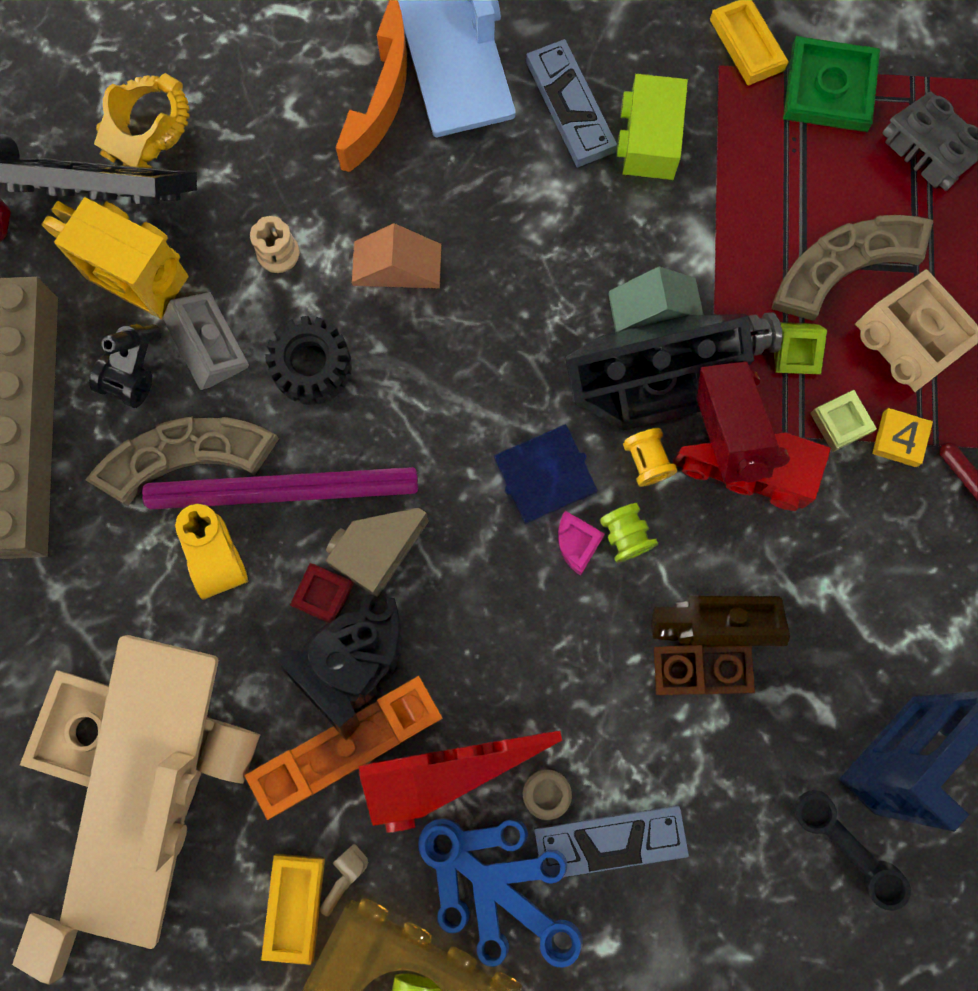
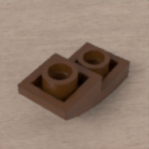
[654,645,755,695]

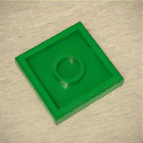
[783,36,880,132]

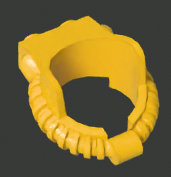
[94,73,190,168]

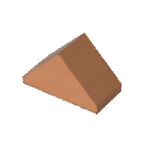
[352,223,442,288]

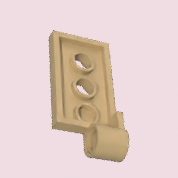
[20,670,260,815]

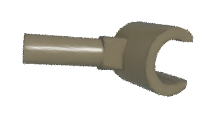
[319,844,368,916]

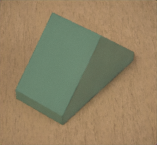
[608,266,703,332]

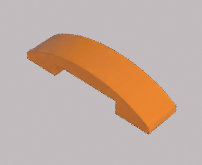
[336,0,407,172]
[244,676,443,820]

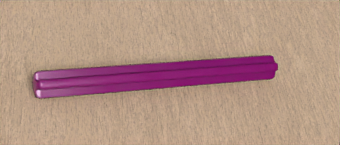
[142,467,418,510]

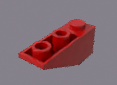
[672,433,831,511]

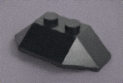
[565,314,754,431]

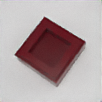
[290,563,354,623]

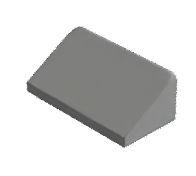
[163,292,249,390]

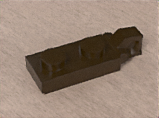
[651,596,790,646]

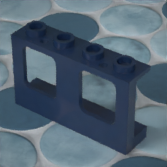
[839,691,978,832]

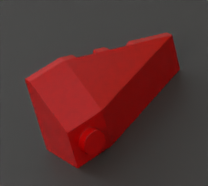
[358,731,562,833]

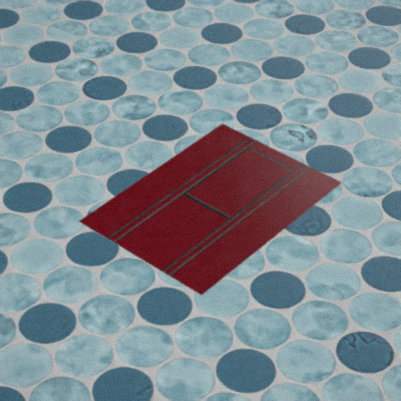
[714,65,978,448]

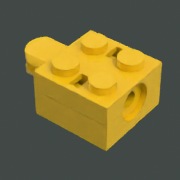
[42,197,189,319]

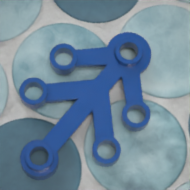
[418,818,583,967]

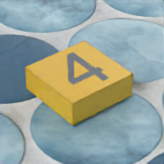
[872,408,933,467]

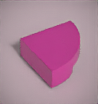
[558,511,605,576]

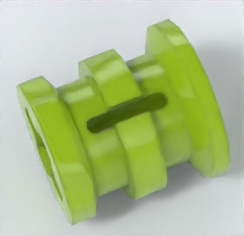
[600,503,658,563]

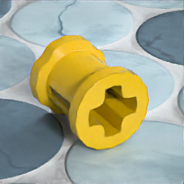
[623,428,677,487]

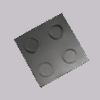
[882,91,978,192]

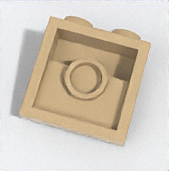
[855,269,978,392]

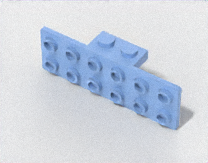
[398,0,515,137]

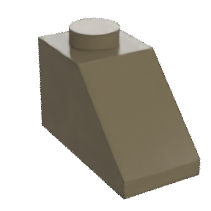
[325,508,429,598]

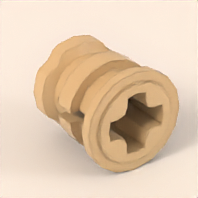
[250,216,300,273]

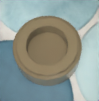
[523,769,572,820]

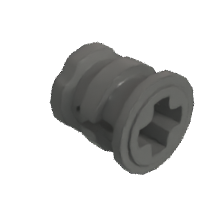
[749,312,782,356]

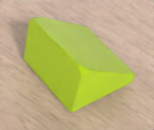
[774,322,827,374]

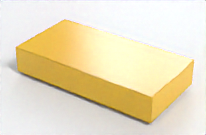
[710,0,789,85]
[261,854,325,965]

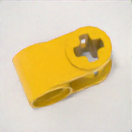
[175,504,248,600]

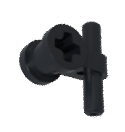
[89,324,161,408]

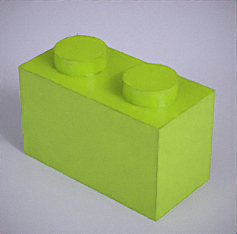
[616,74,688,180]

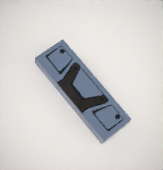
[526,39,617,168]
[534,805,689,877]

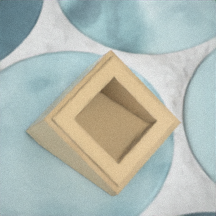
[12,913,78,985]

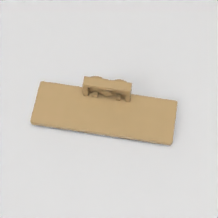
[60,635,219,949]

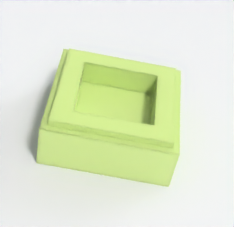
[810,390,877,452]

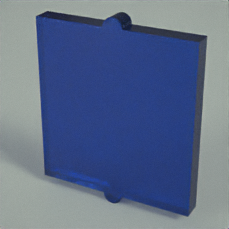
[494,424,598,524]

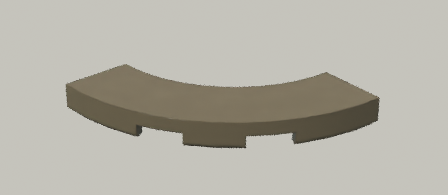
[771,215,933,321]
[86,417,279,506]

